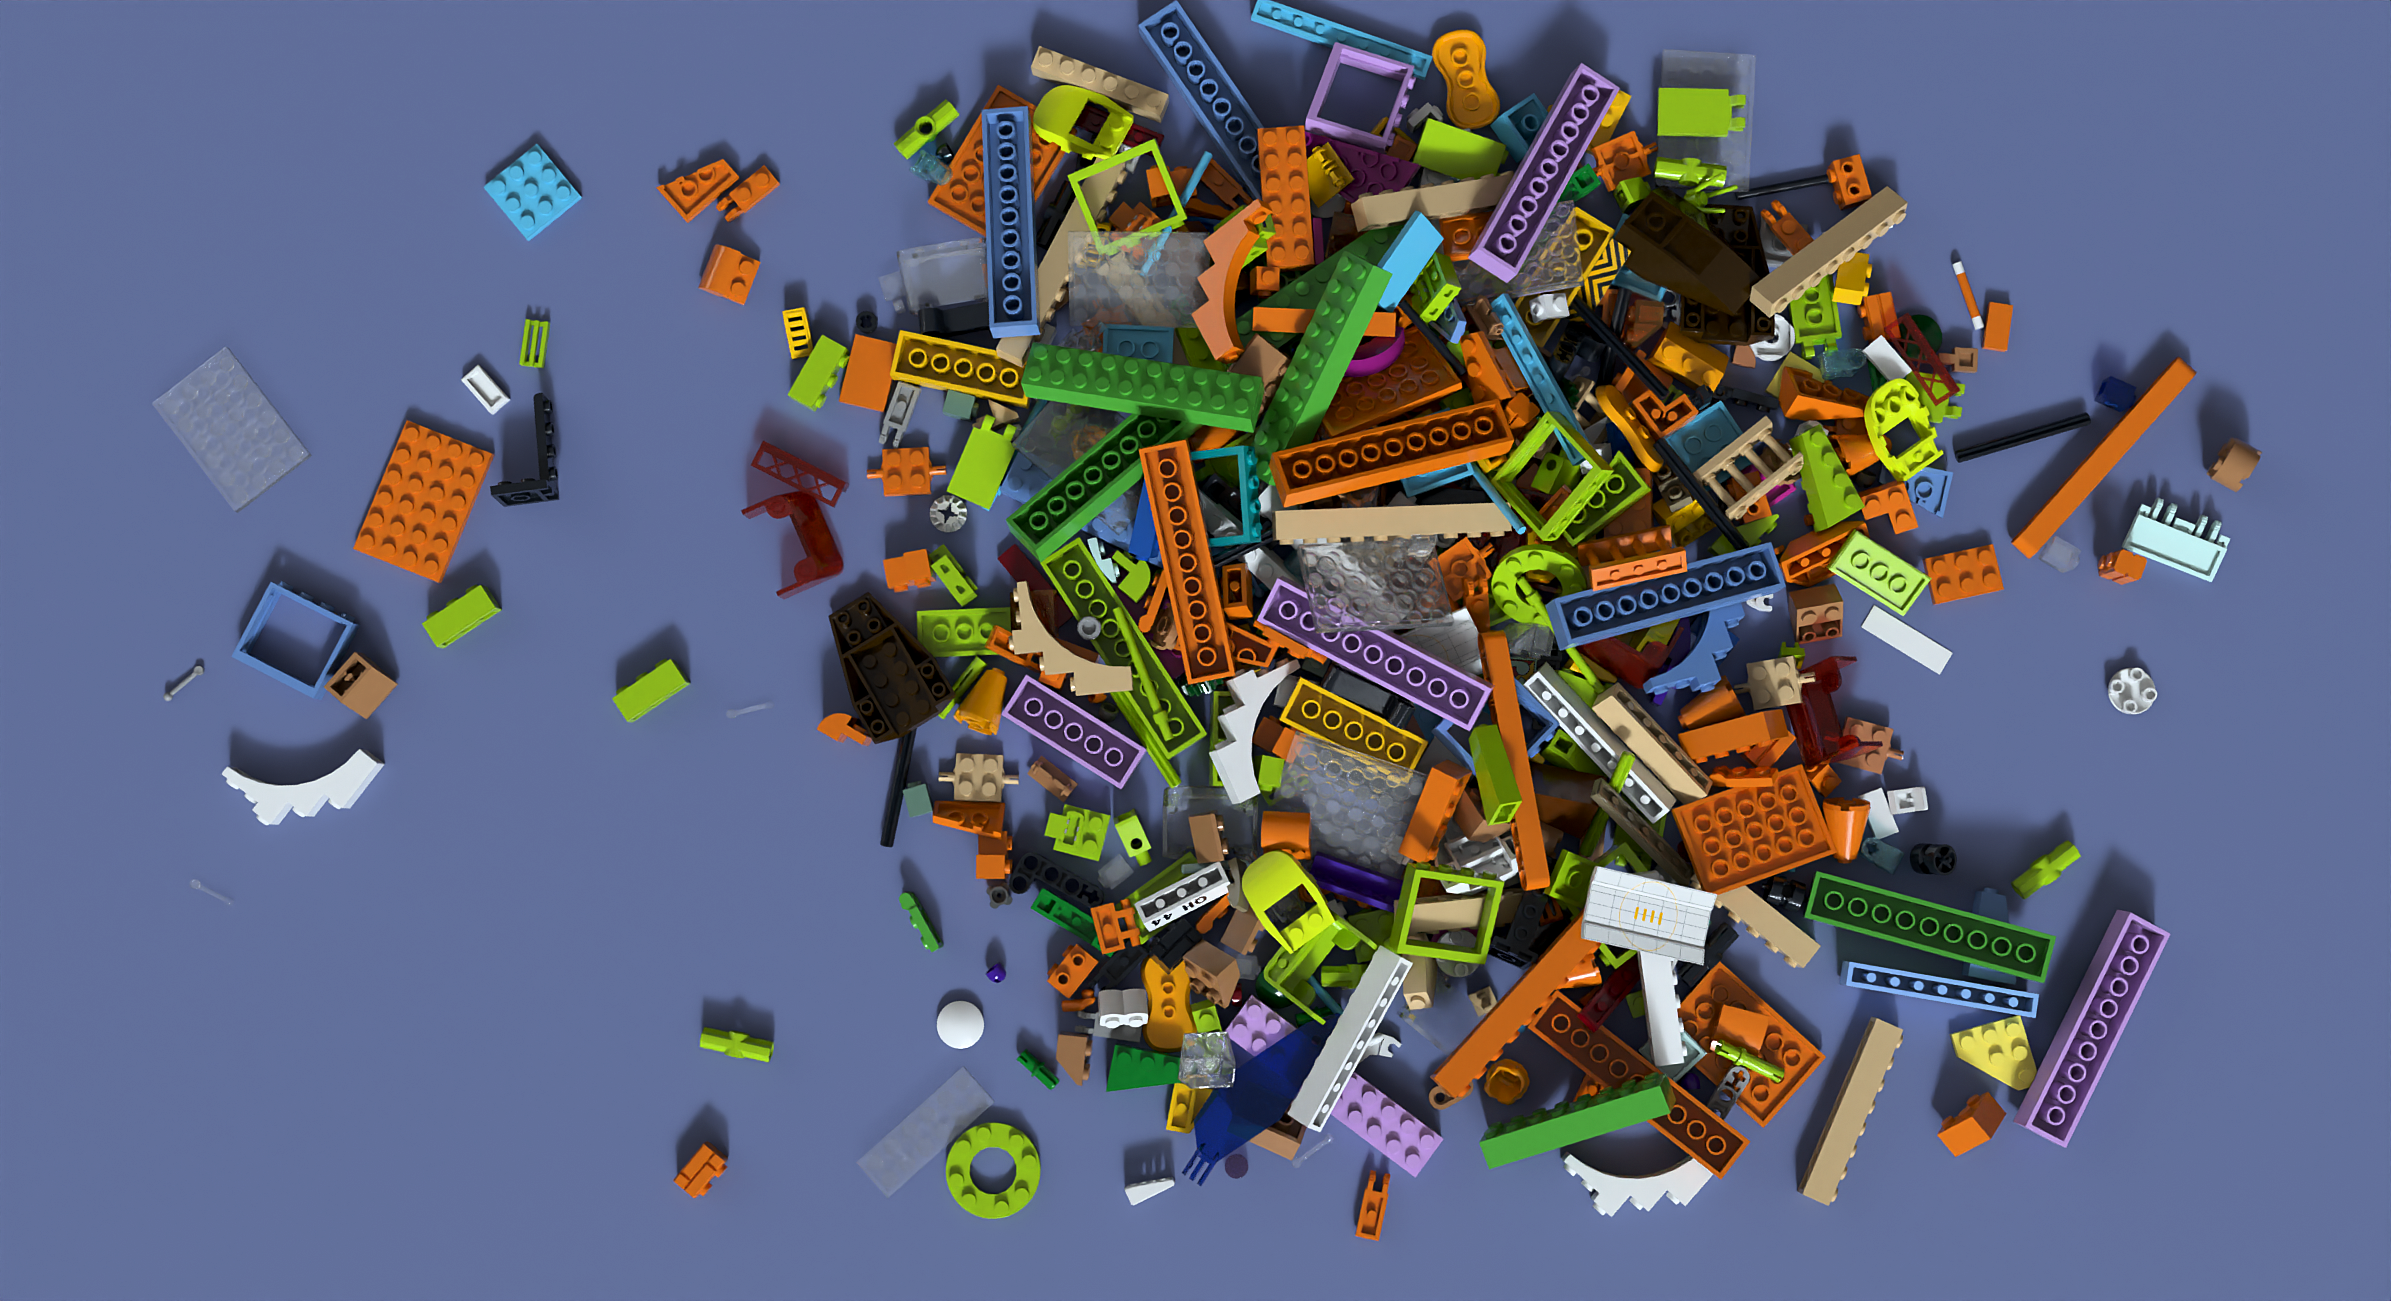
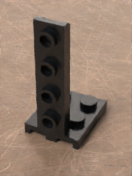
[490,393,559,507]
[1488,855,1557,970]

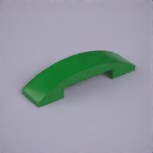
[1547,163,1601,220]
[1030,888,1114,957]

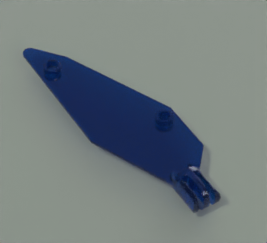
[1181,1013,1341,1186]

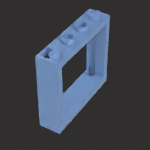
[231,581,361,700]
[1431,677,1560,778]

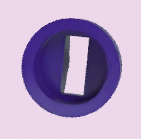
[985,962,1006,983]
[1681,1073,1701,1089]

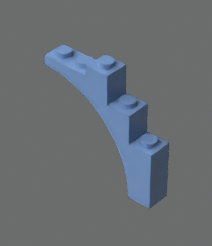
[1643,602,1745,695]

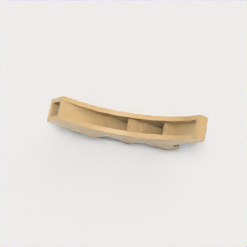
[1009,581,1134,696]

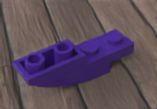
[1648,617,1691,707]

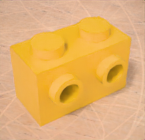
[1832,252,1872,305]

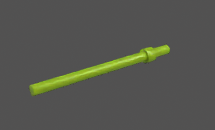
[1516,576,1606,695]
[1113,606,1174,741]

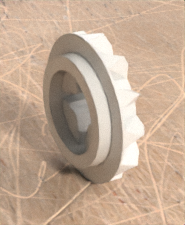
[930,495,967,532]

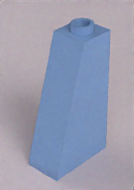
[1962,887,2016,985]

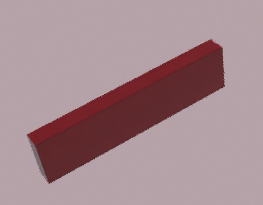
[1074,104,1164,157]
[997,544,1074,630]
[1576,955,1640,1033]

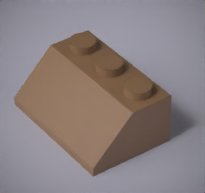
[1226,333,1292,421]
[1227,1081,1307,1161]

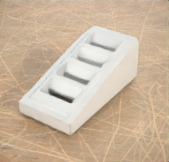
[1124,1177,1175,1206]

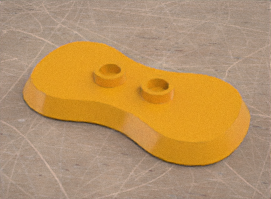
[1432,29,1500,129]
[1595,385,1664,472]
[1140,954,1197,1053]

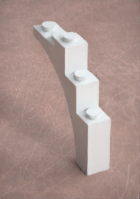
[1209,658,1301,804]
[222,749,385,825]
[1561,1152,1713,1217]

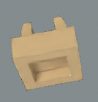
[1467,986,1497,1017]

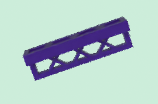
[1309,851,1403,913]

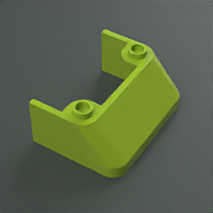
[1264,904,1379,1025]

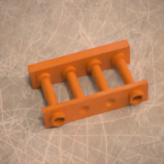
[1576,525,1687,591]

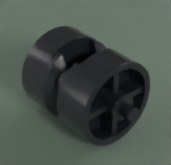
[1910,843,1957,875]
[1761,874,1808,913]

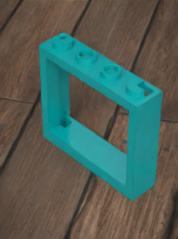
[1191,446,1262,547]

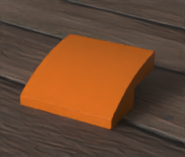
[1709,1004,1770,1057]

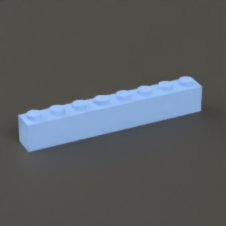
[1839,961,2039,1018]

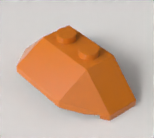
[1779,521,1870,587]

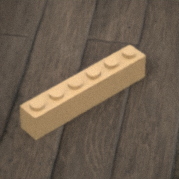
[1031,46,1169,123]
[1592,682,1713,805]
[1690,870,1821,968]
[1394,887,1524,936]

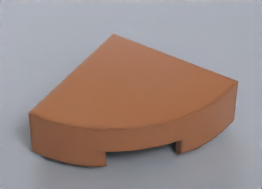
[1731,345,1756,369]

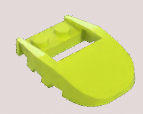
[1033,85,1134,160]
[1864,378,1943,482]
[1242,850,1337,954]

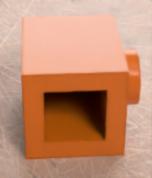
[1250,266,1280,299]

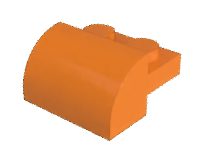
[698,244,761,305]
[817,713,872,746]
[1261,811,1312,860]

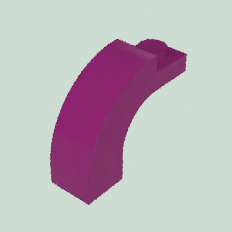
[1343,326,1405,377]

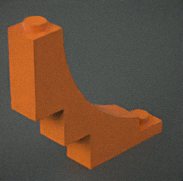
[1191,199,1273,364]

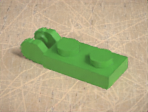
[899,891,944,952]

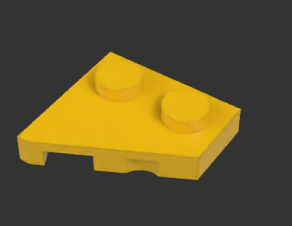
[1166,1083,1219,1134]

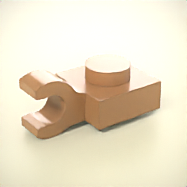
[1934,347,1978,373]

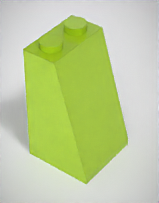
[1412,118,1509,180]

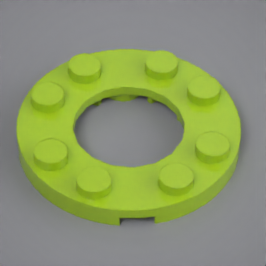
[1491,544,1587,627]
[946,1122,1041,1219]

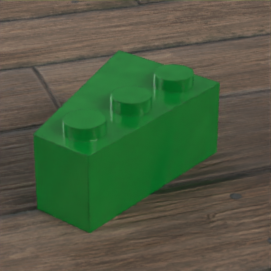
[1106,1043,1185,1092]

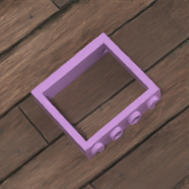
[1305,42,1416,154]

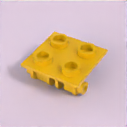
[1307,142,1354,208]

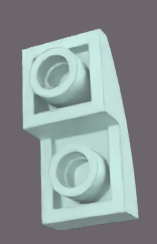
[1087,537,1120,584]

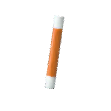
[1952,261,1984,330]

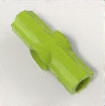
[893,99,959,160]
[1653,157,1727,187]
[2011,840,2081,899]
[1321,964,1368,989]
[700,1027,774,1062]

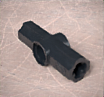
[1036,180,1076,250]
[1676,922,1739,987]

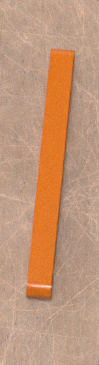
[2011,356,2197,559]
[1478,630,1550,891]

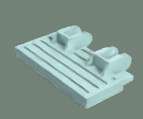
[2121,498,2230,582]

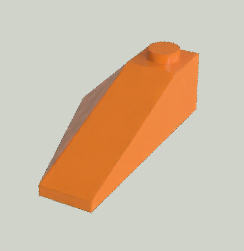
[1779,366,1870,421]

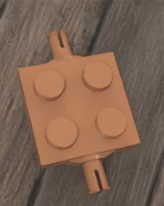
[1823,716,1904,774]

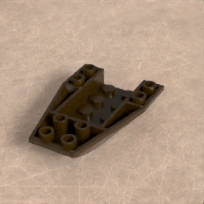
[1614,185,1762,316]
[1680,204,1775,346]
[828,592,956,744]

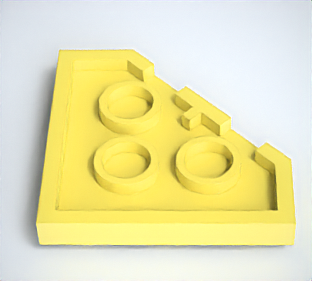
[1950,1015,2037,1091]

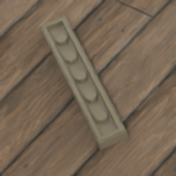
[1590,778,1693,887]

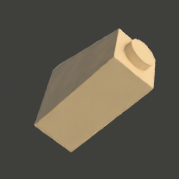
[1402,933,1438,1010]

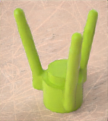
[1683,172,1738,213]

